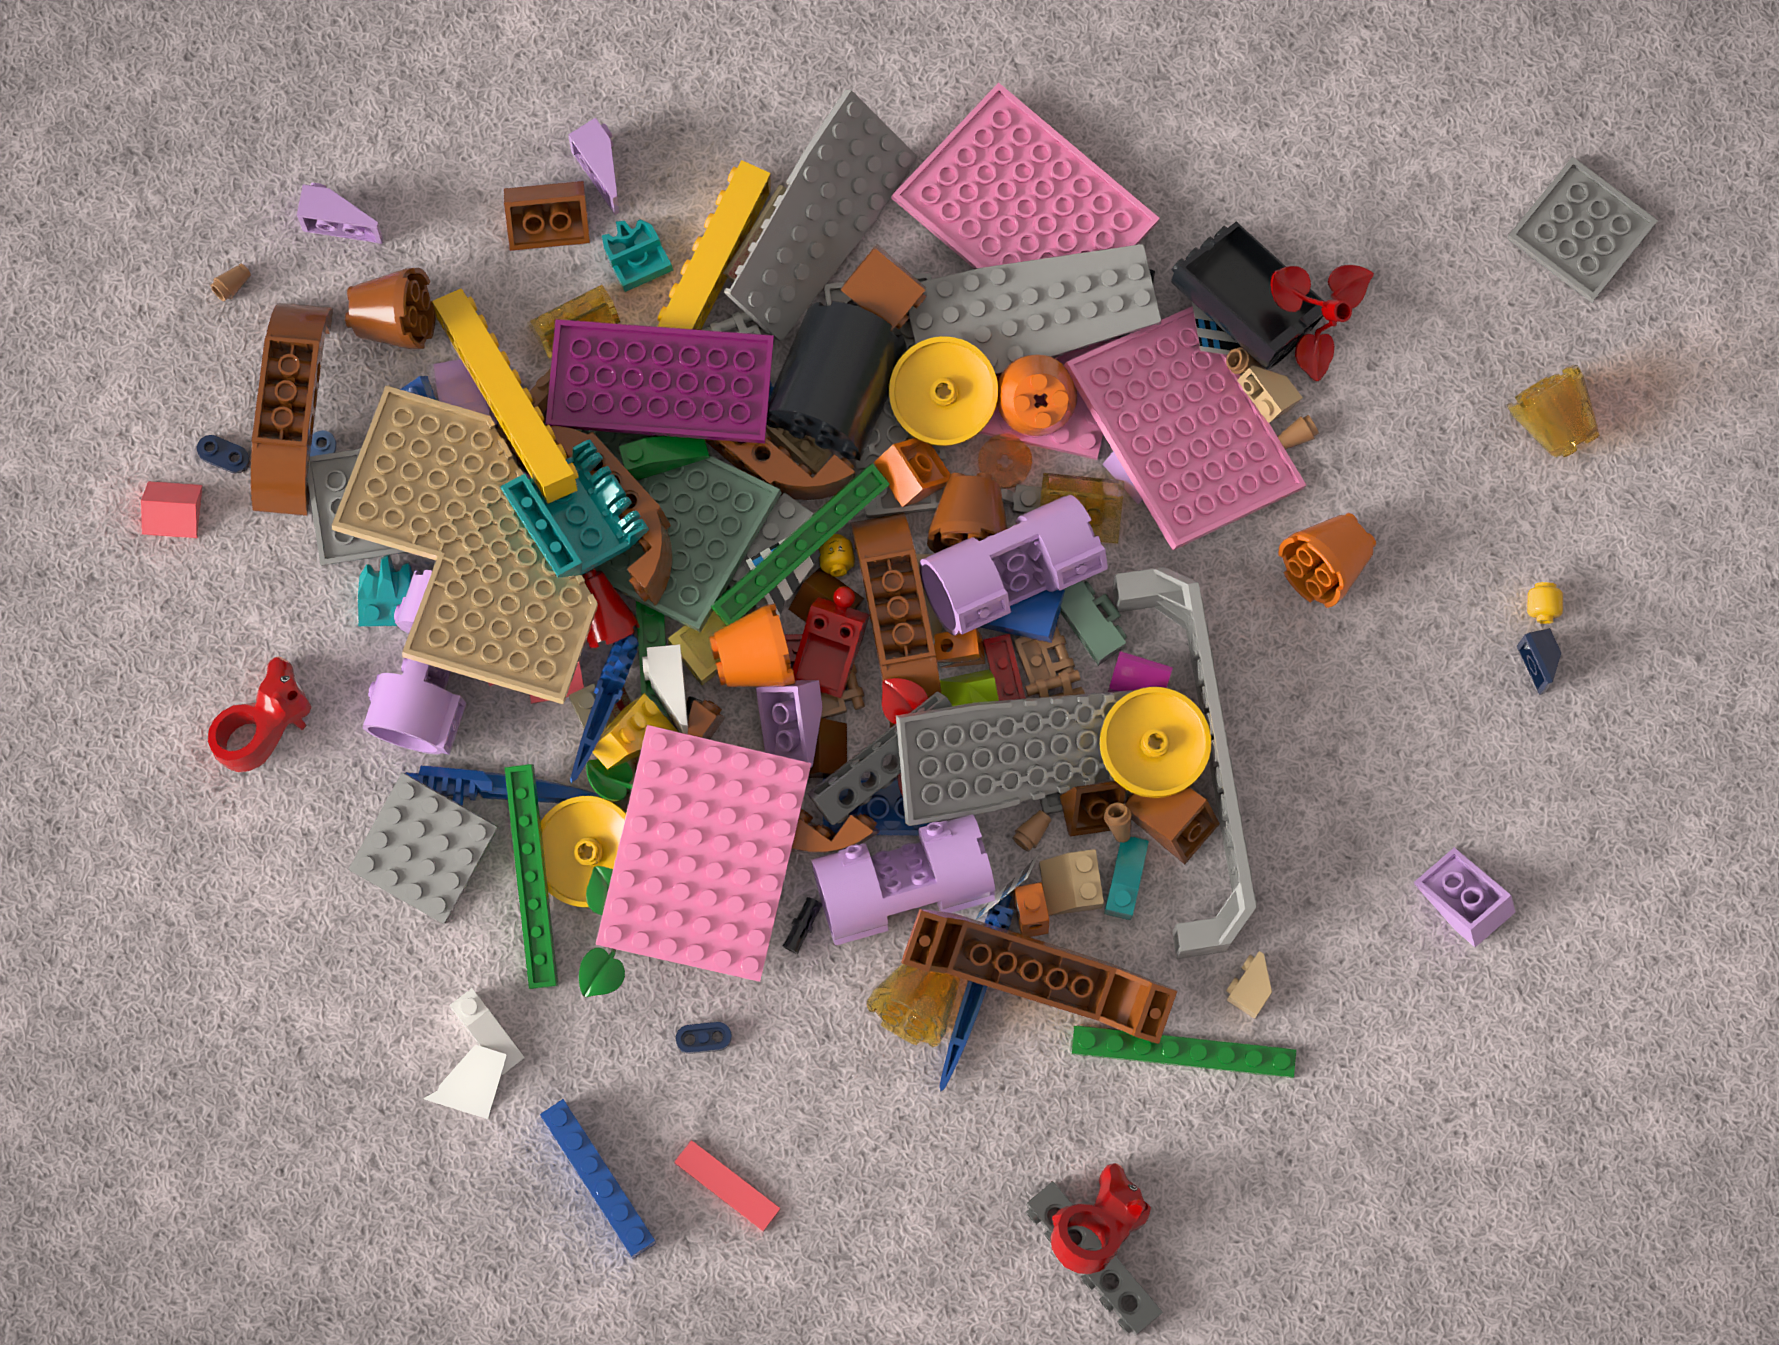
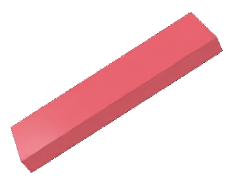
[674,1140,780,1231]

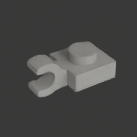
[1001,484,1043,514]

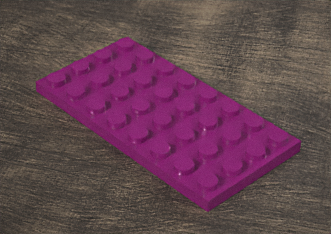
[546,319,774,443]

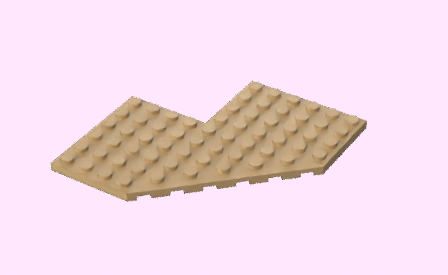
[332,386,598,704]

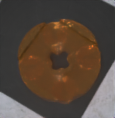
[978,434,1032,489]

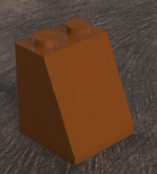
[841,244,927,331]
[1125,787,1220,865]

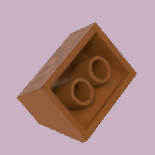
[504,181,590,251]

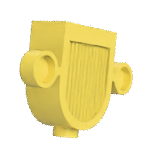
[668,611,741,685]

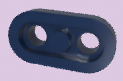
[197,435,250,474]
[676,1022,732,1054]

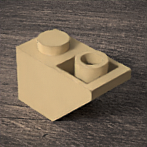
[1237,366,1303,423]
[1226,951,1272,1019]

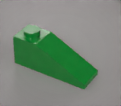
[619,436,710,480]

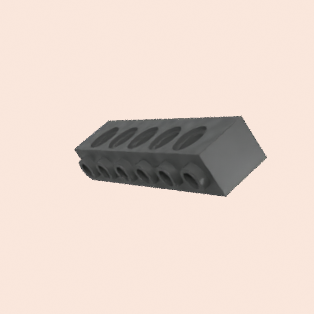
[807,691,952,825]
[1026,1181,1163,1336]

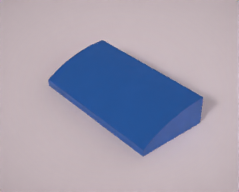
[980,590,1065,643]
[823,778,932,836]

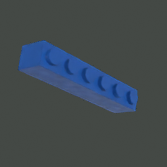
[540,1099,656,1259]

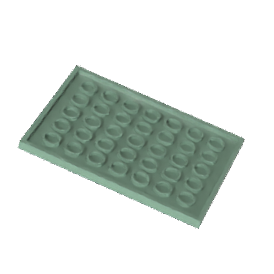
[578,430,781,633]

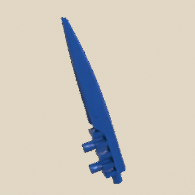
[570,634,639,783]
[406,765,611,806]
[939,895,1014,1092]

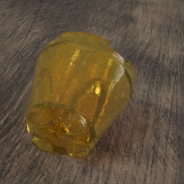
[1507,365,1600,458]
[867,964,960,1047]

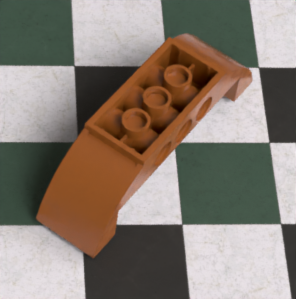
[251,303,333,516]
[510,426,672,606]
[705,433,855,500]
[850,513,942,728]
[688,699,880,852]

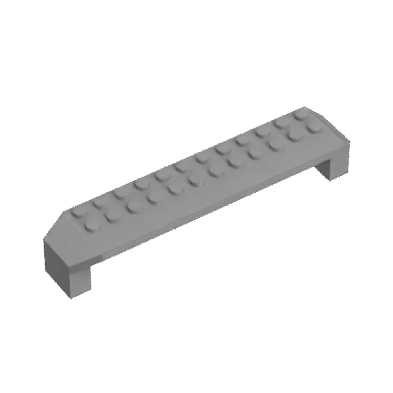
[1112,567,1257,959]

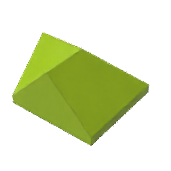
[940,669,999,706]

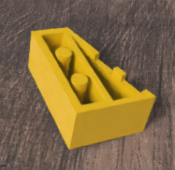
[593,693,678,769]

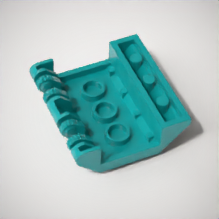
[501,439,649,578]

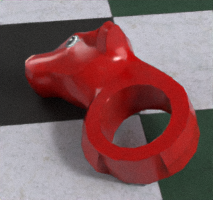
[208,656,312,772]
[1050,1163,1151,1274]

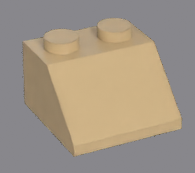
[1039,849,1104,916]

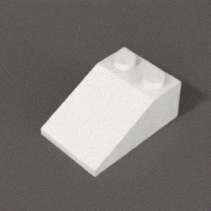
[642,644,688,734]

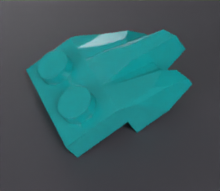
[602,219,674,292]
[358,554,413,627]

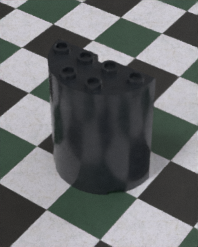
[1171,221,1324,370]
[767,301,907,461]

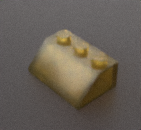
[527,285,621,358]
[1040,473,1124,544]

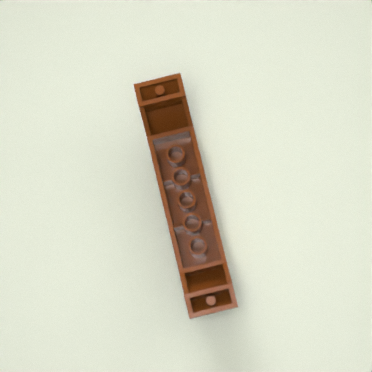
[901,909,1178,1044]

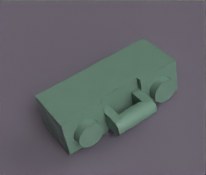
[1060,581,1127,666]

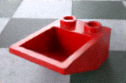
[792,586,870,698]

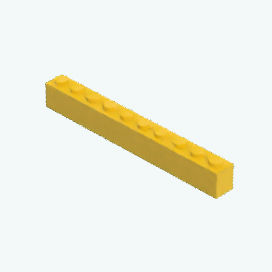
[432,288,579,504]

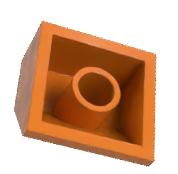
[873,438,950,507]

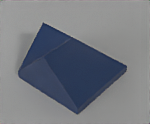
[1517,628,1562,695]

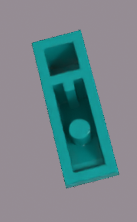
[1104,836,1149,921]

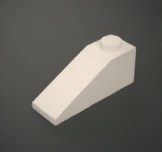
[450,988,525,1075]

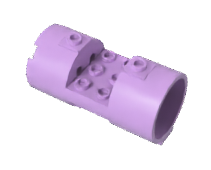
[919,495,1108,635]
[363,570,466,755]
[811,814,995,946]

